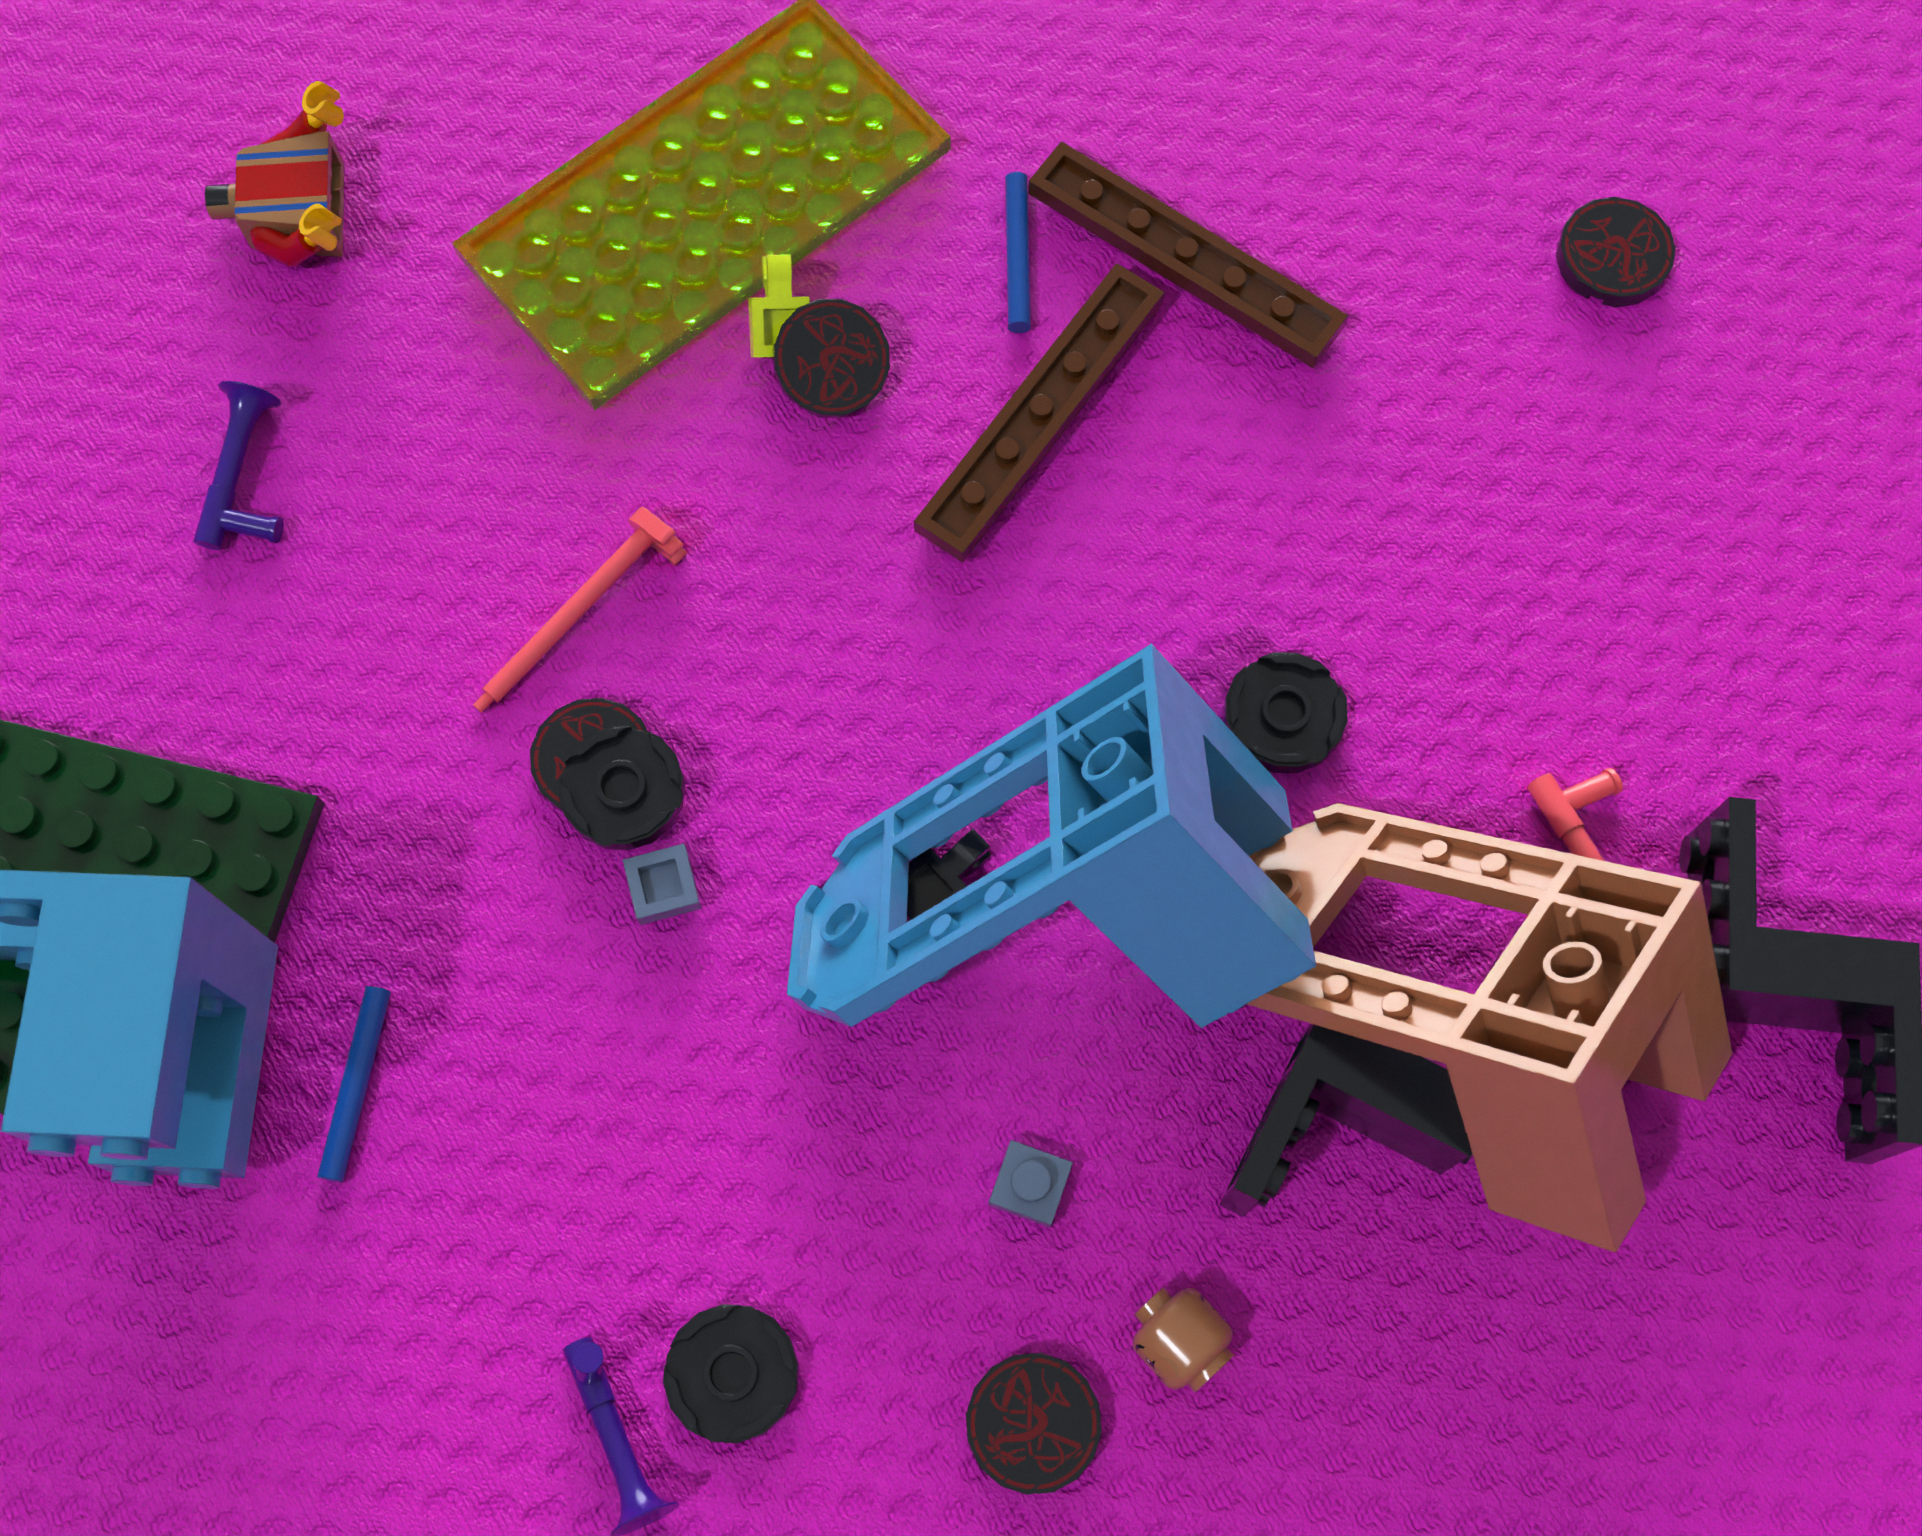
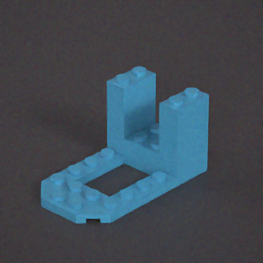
[787,643,1316,1028]
[0,870,278,1189]

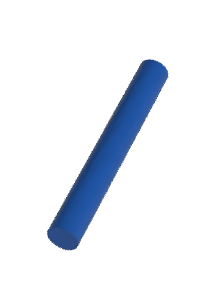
[1005,172,1031,333]
[317,986,391,1183]

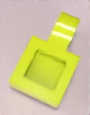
[748,255,810,357]

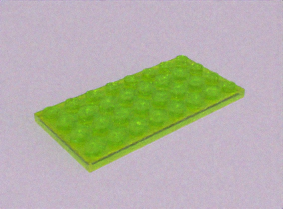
[452,0,951,410]

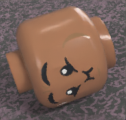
[1133,1287,1234,1392]

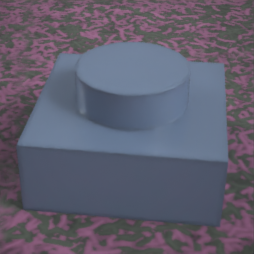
[623,844,702,925]
[988,1140,1073,1228]

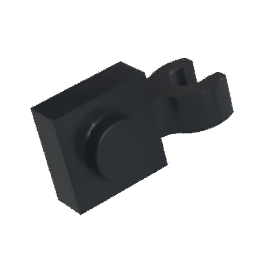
[907,829,992,921]

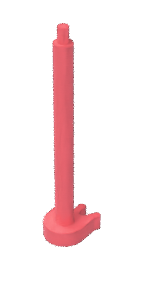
[473,506,687,713]

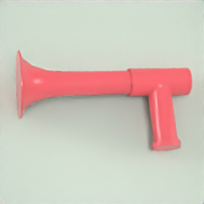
[1527,768,1623,861]

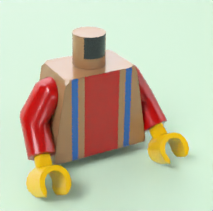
[205,81,344,267]

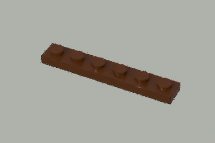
[1028,141,1348,368]
[914,263,1164,563]

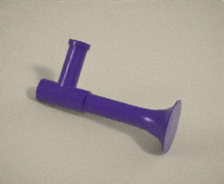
[193,381,284,550]
[563,1337,679,1536]

